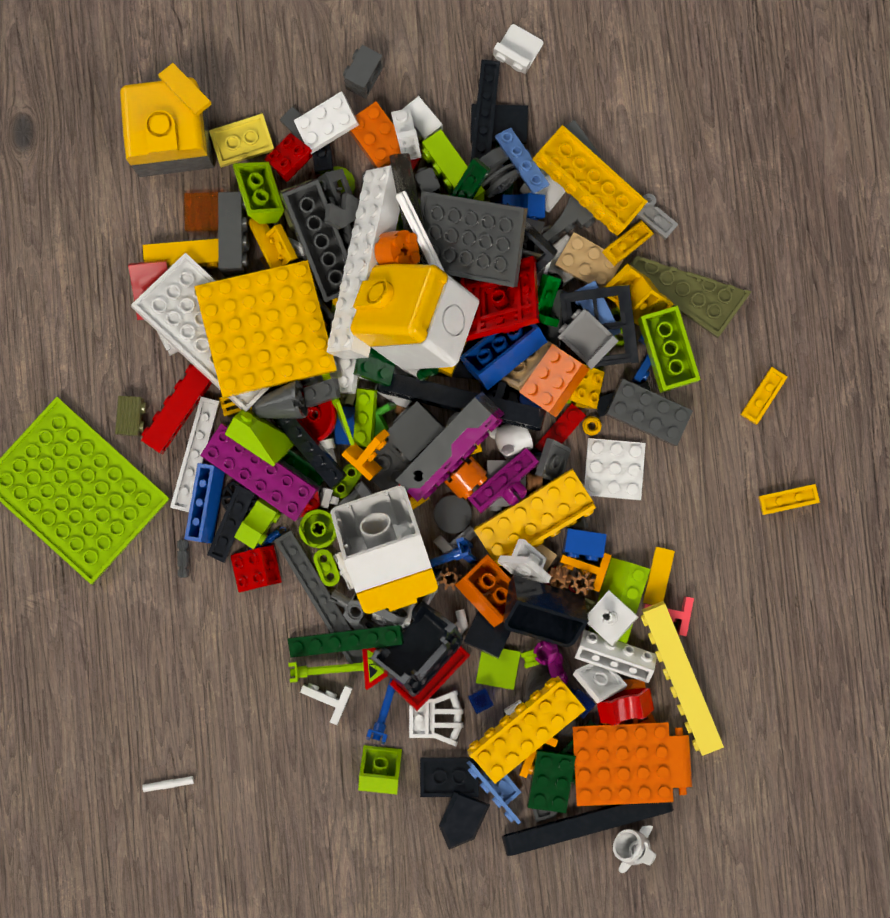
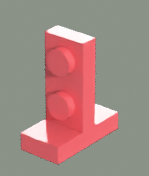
[642,597,694,636]

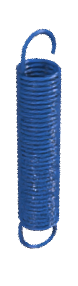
[244,527,286,552]

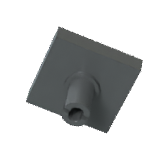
[532,438,571,482]

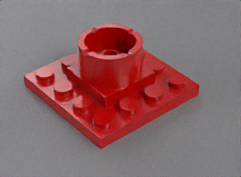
[461,256,540,341]

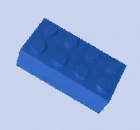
[460,324,547,390]

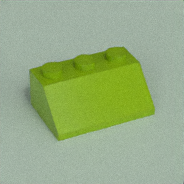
[232,162,284,224]

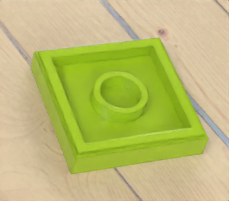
[476,648,520,690]

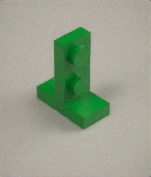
[538,274,561,327]

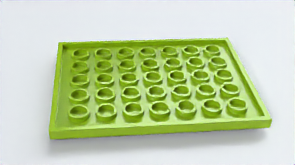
[0,397,170,585]

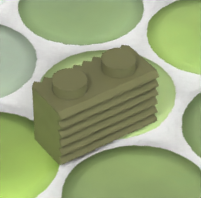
[115,396,147,437]

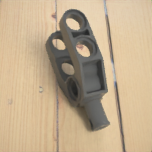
[329,590,407,647]

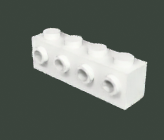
[575,630,657,683]

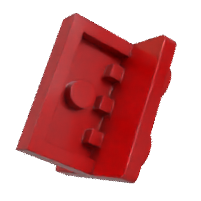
[264,133,313,182]

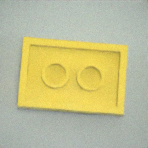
[209,113,274,168]

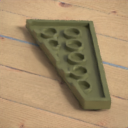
[630,256,752,338]

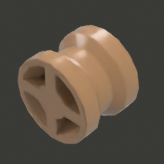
[526,473,543,492]

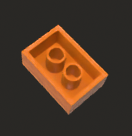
[349,101,402,169]
[519,344,589,417]
[455,554,511,627]

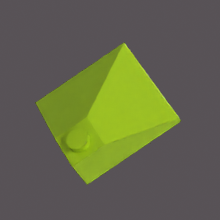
[225,409,294,467]

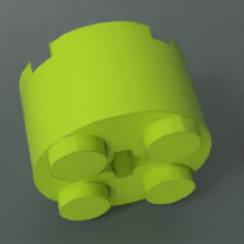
[299,509,337,549]

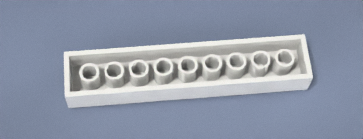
[326,165,408,360]

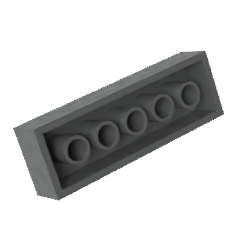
[280,179,347,302]

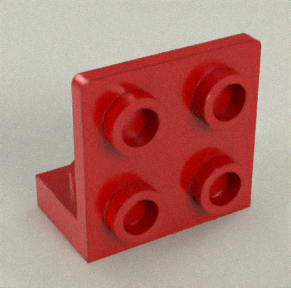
[230,545,282,593]

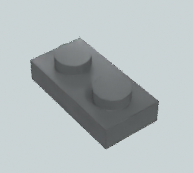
[303,378,341,407]

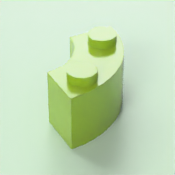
[234,498,282,549]

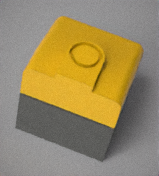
[120,77,214,177]

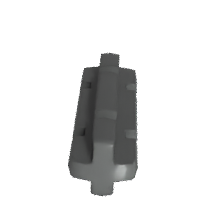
[177,540,189,578]

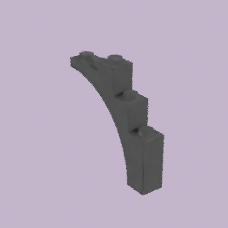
[542,120,601,244]

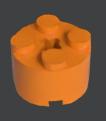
[374,230,420,265]
[444,455,488,499]

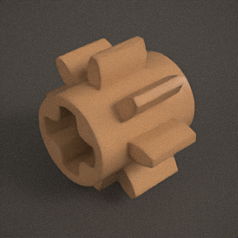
[549,566,572,589]
[439,568,462,591]
[571,571,595,595]

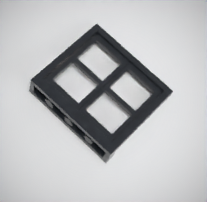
[560,284,639,367]

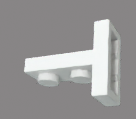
[391,108,421,162]
[300,683,353,725]

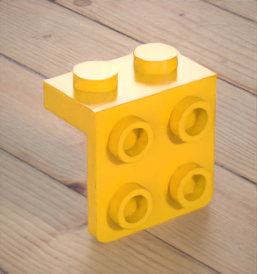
[569,364,604,409]

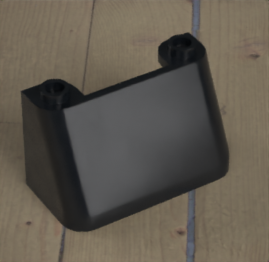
[371,601,463,697]

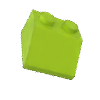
[358,745,402,795]

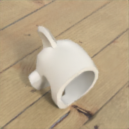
[488,423,533,460]
[613,825,656,873]

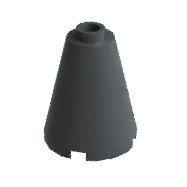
[252,380,308,419]

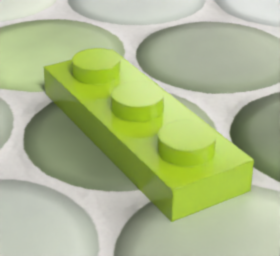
[353,388,377,447]

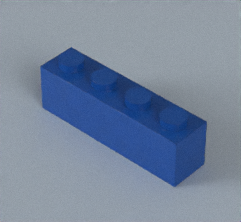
[184,463,225,544]

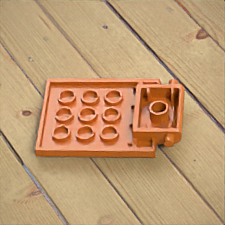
[572,722,692,806]

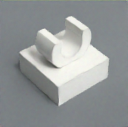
[319,488,339,509]

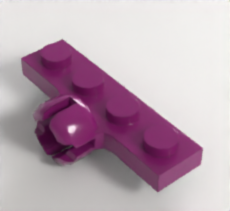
[468,448,539,513]
[533,640,568,686]

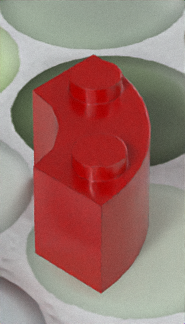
[597,688,654,726]

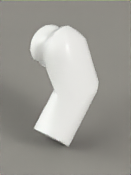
[455,609,468,636]

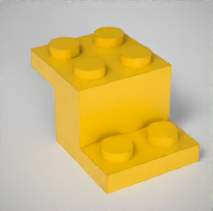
[605,263,674,325]

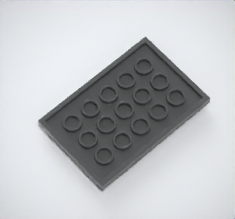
[417,191,528,287]

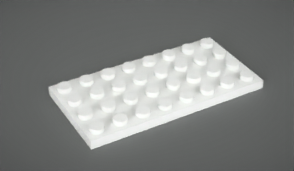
[131,253,271,412]

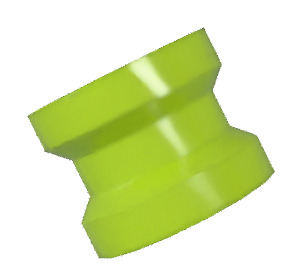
[520,649,540,668]

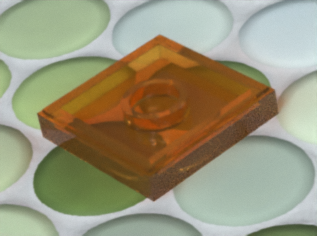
[184,192,218,232]

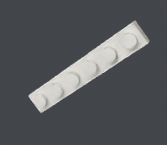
[170,397,220,512]

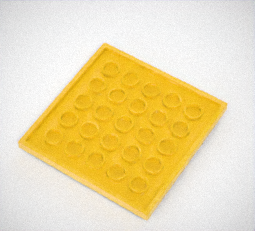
[194,260,337,398]

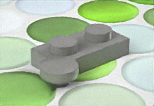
[637,193,678,240]

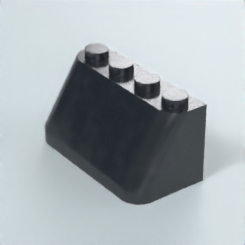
[503,575,589,647]

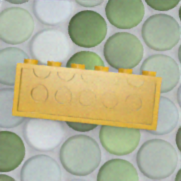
[532,125,648,236]
[474,468,596,567]
[467,676,586,784]

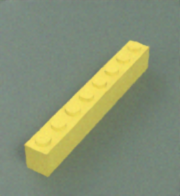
[640,601,724,756]

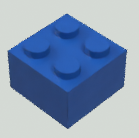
[562,529,607,561]

